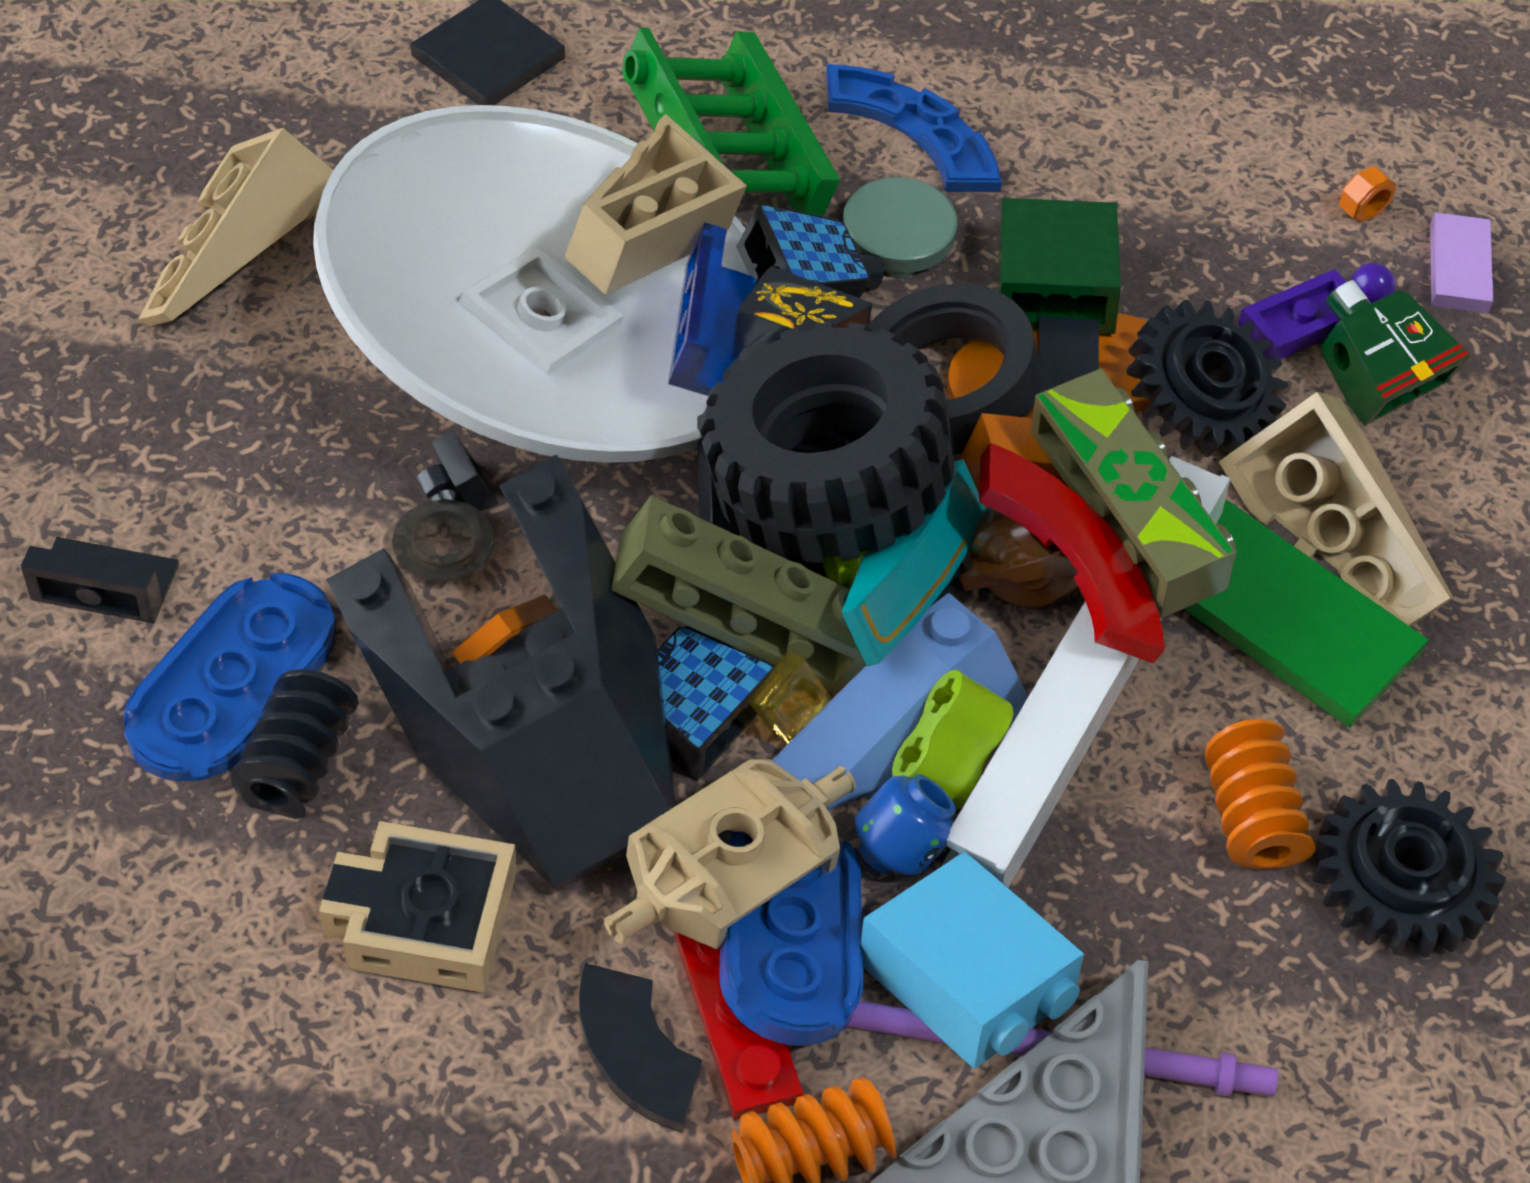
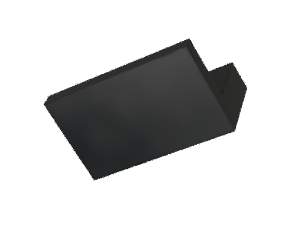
[21,537,179,624]

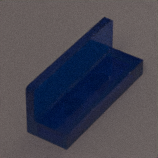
[668,222,756,396]

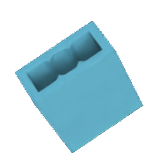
[860,852,1084,1069]

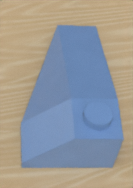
[772,593,1028,811]

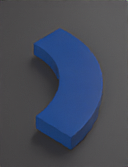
[826,64,1002,192]

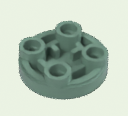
[843,177,957,279]

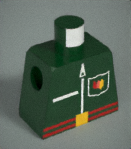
[1321,280,1470,426]

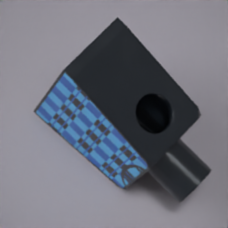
[736,204,884,298]
[657,626,776,782]

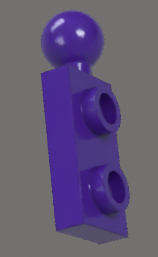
[1238,263,1396,360]

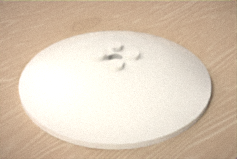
[313,105,754,463]

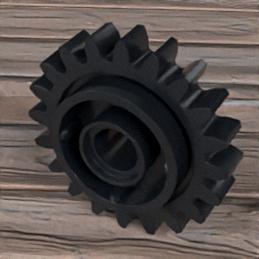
[1126,300,1288,457]
[1312,779,1506,958]

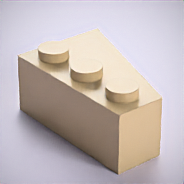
[565,114,747,295]

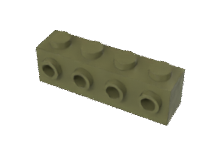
[611,495,866,694]

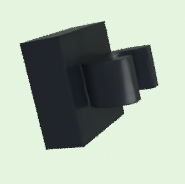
[416,430,499,513]

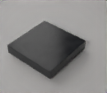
[411,0,565,106]

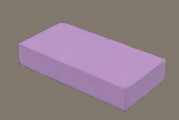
[1430,212,1493,313]

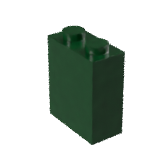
[998,198,1121,334]

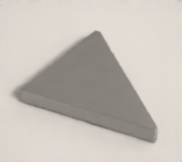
[870,960,1148,1183]

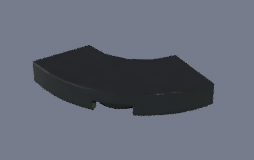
[579,963,702,1133]

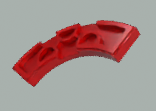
[979,443,1165,663]

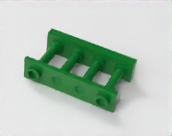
[622,27,841,217]

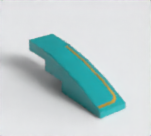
[841,459,986,667]

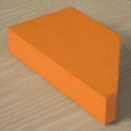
[452,594,557,664]

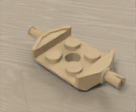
[604,759,856,949]

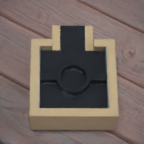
[319,821,517,993]

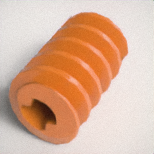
[1204,719,1316,870]
[731,1077,896,1183]

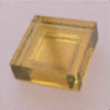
[748,652,832,745]

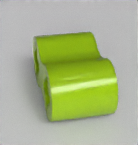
[892,669,1013,811]

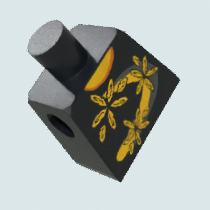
[732,266,872,361]

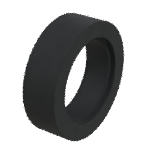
[869,284,1042,455]

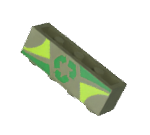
[1031,368,1236,618]

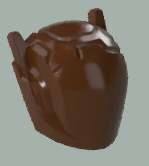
[959,507,1079,609]

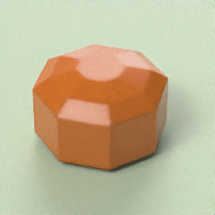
[1339,166,1397,222]

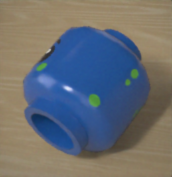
[855,774,956,876]

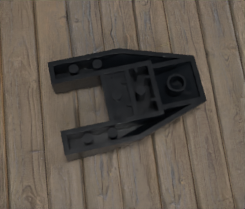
[327,454,676,892]

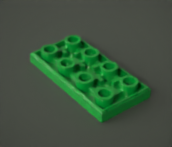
[1184,499,1429,728]

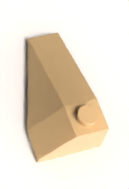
[138,128,333,326]
[1219,392,1454,627]

